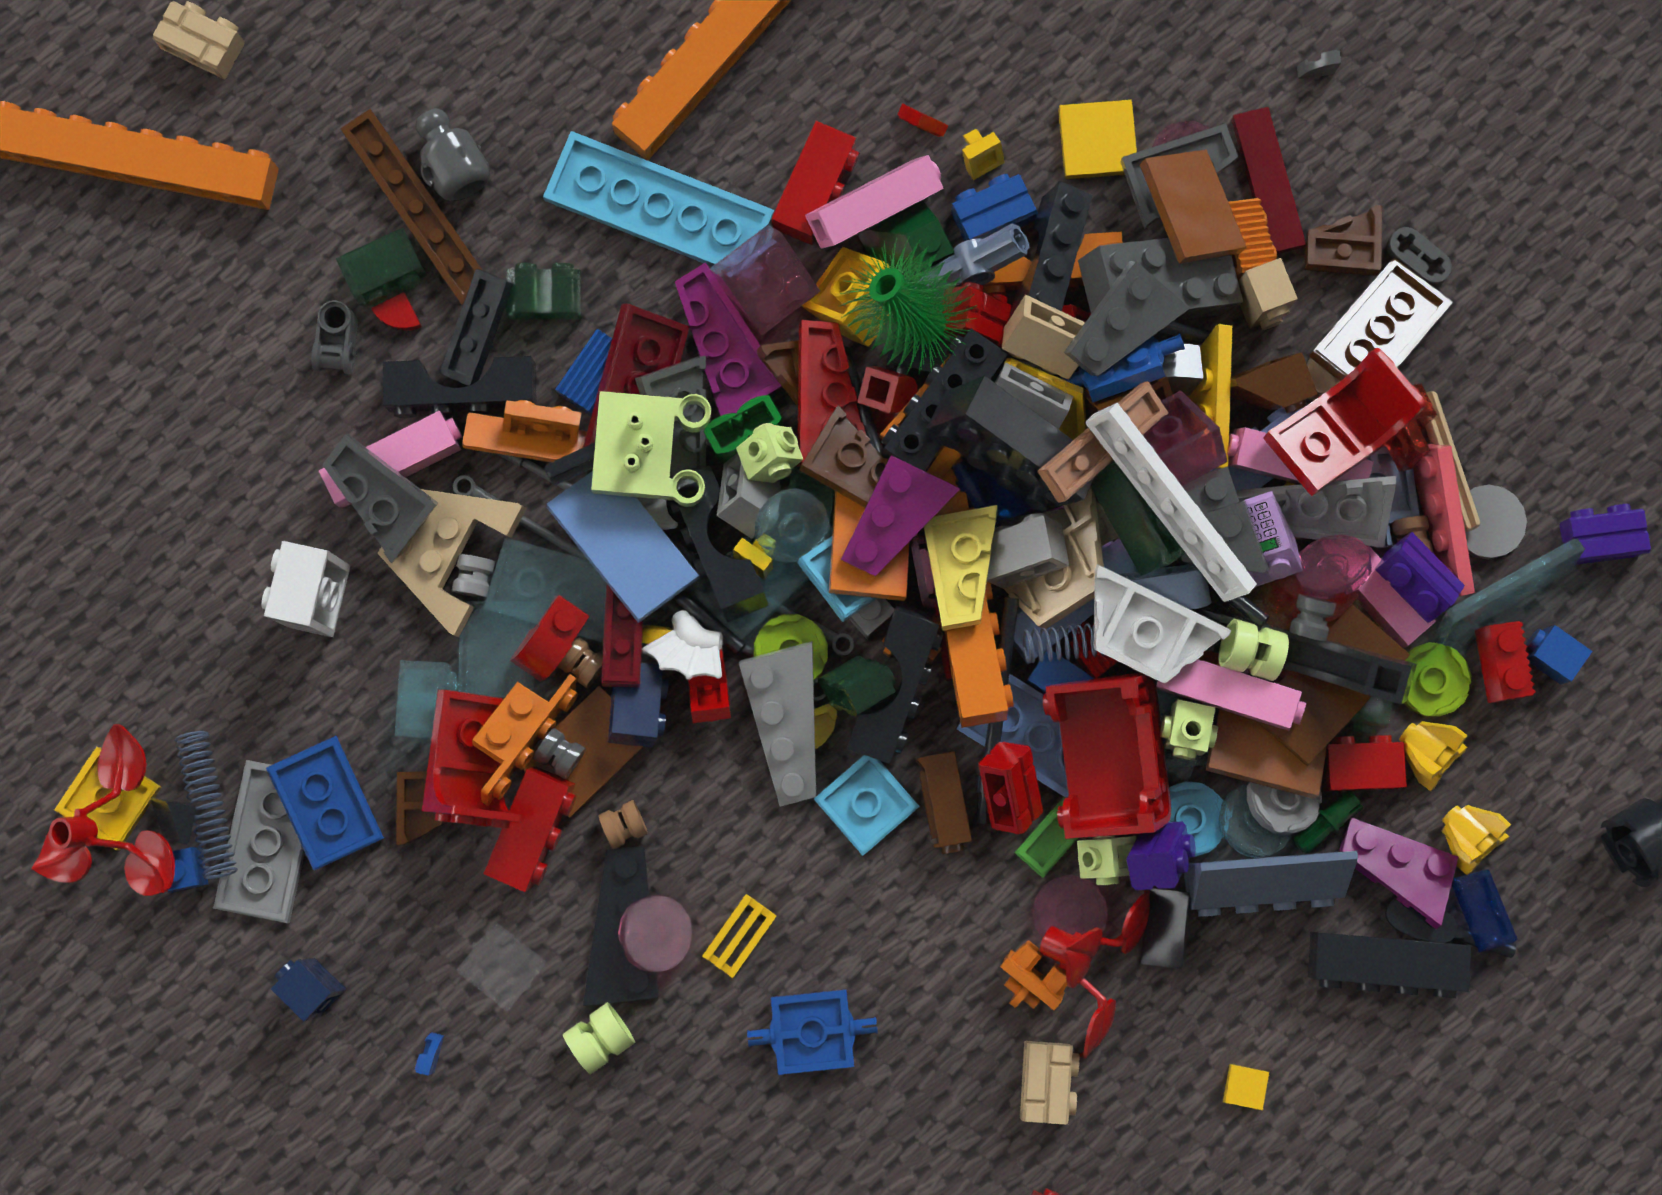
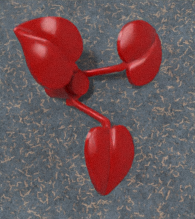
[32,724,175,896]
[1039,890,1150,1059]

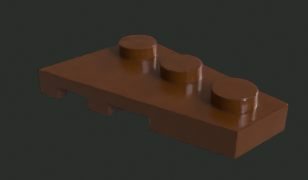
[800,405,889,508]

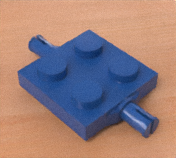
[1059,334,1185,402]
[747,989,878,1075]

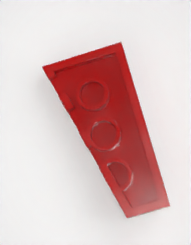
[797,320,866,466]

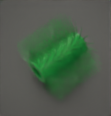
[839,236,977,375]

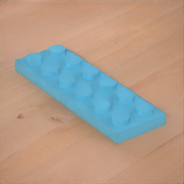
[543,131,774,280]

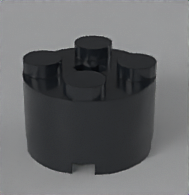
[1601,798,1662,887]

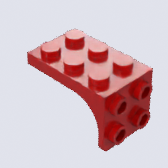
[1263,348,1426,496]
[422,689,523,829]

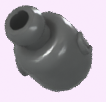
[416,108,490,201]

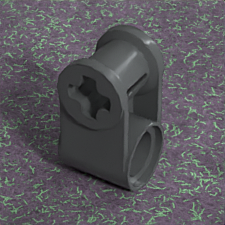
[311,300,358,374]

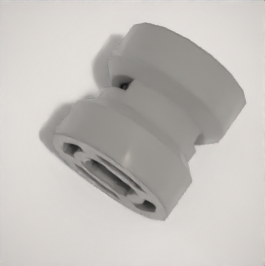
[452,554,495,599]

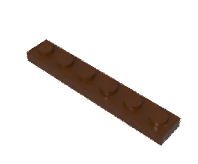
[340,108,482,306]

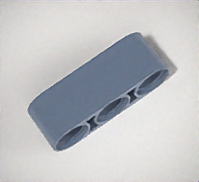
[1119,564,1211,610]

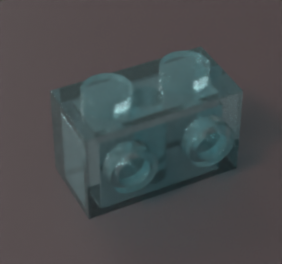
[395,660,457,740]

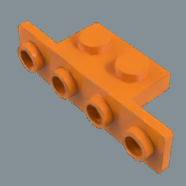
[462,400,593,469]
[472,674,578,806]

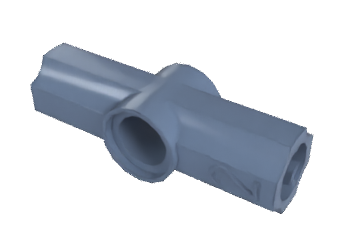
[920,223,1030,301]

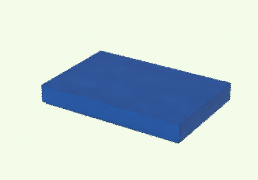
[266,736,384,871]

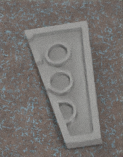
[1237,476,1396,548]
[739,641,817,807]

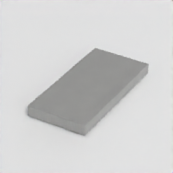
[213,760,305,923]

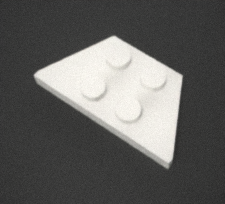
[1094,564,1232,684]

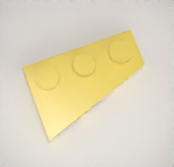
[924,505,998,631]

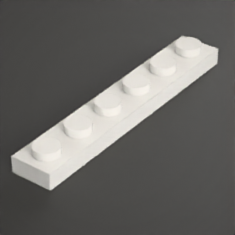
[1085,403,1257,602]

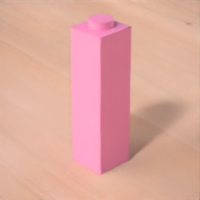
[805,155,944,249]
[319,411,462,509]
[1227,427,1374,485]
[1311,540,1436,648]
[1156,659,1306,731]

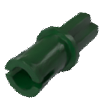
[1294,790,1363,854]

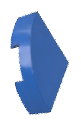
[415,1032,444,1076]

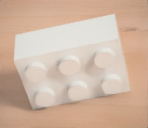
[262,541,351,637]

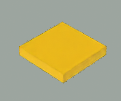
[1058,100,1137,179]
[54,746,162,851]

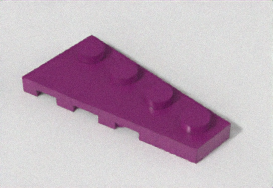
[675,262,783,416]

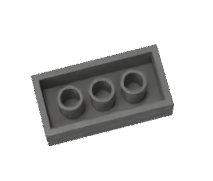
[1078,238,1243,321]

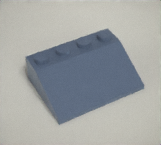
[1184,851,1358,917]

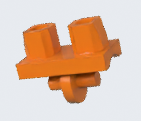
[1000,940,1067,1010]

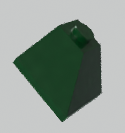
[857,200,954,282]

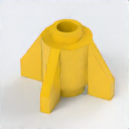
[1399,721,1468,791]
[1442,805,1511,876]

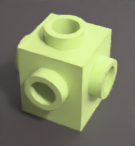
[736,423,804,483]
[1160,699,1218,760]
[1077,835,1137,885]

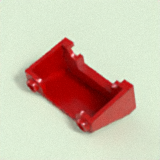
[1043,673,1171,839]

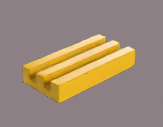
[702,894,777,978]

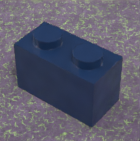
[607,663,668,747]
[271,958,346,1021]

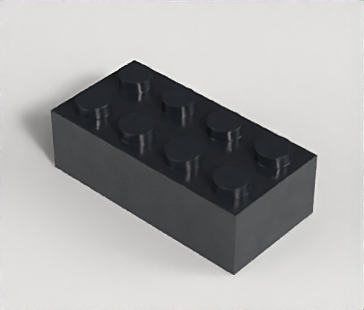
[927,375,1095,512]

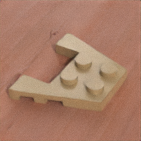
[1004,482,1104,629]
[378,489,527,637]

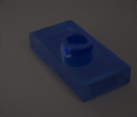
[1452,869,1518,953]

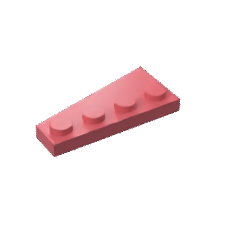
[1410,444,1475,596]

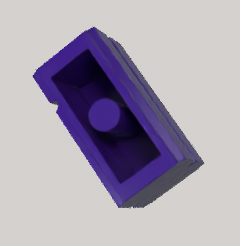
[1560,504,1651,566]
[1375,532,1465,623]
[1126,821,1196,890]

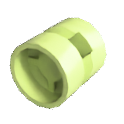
[1218,619,1289,681]
[563,1002,635,1075]

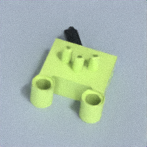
[545,391,711,507]

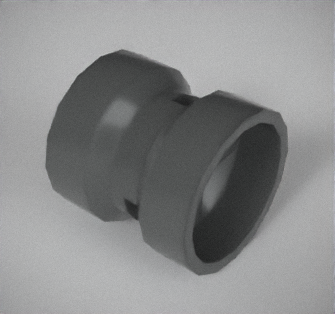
[1289,594,1336,641]
[533,728,586,780]

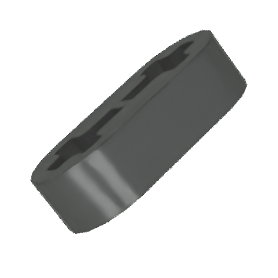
[1386,227,1452,286]

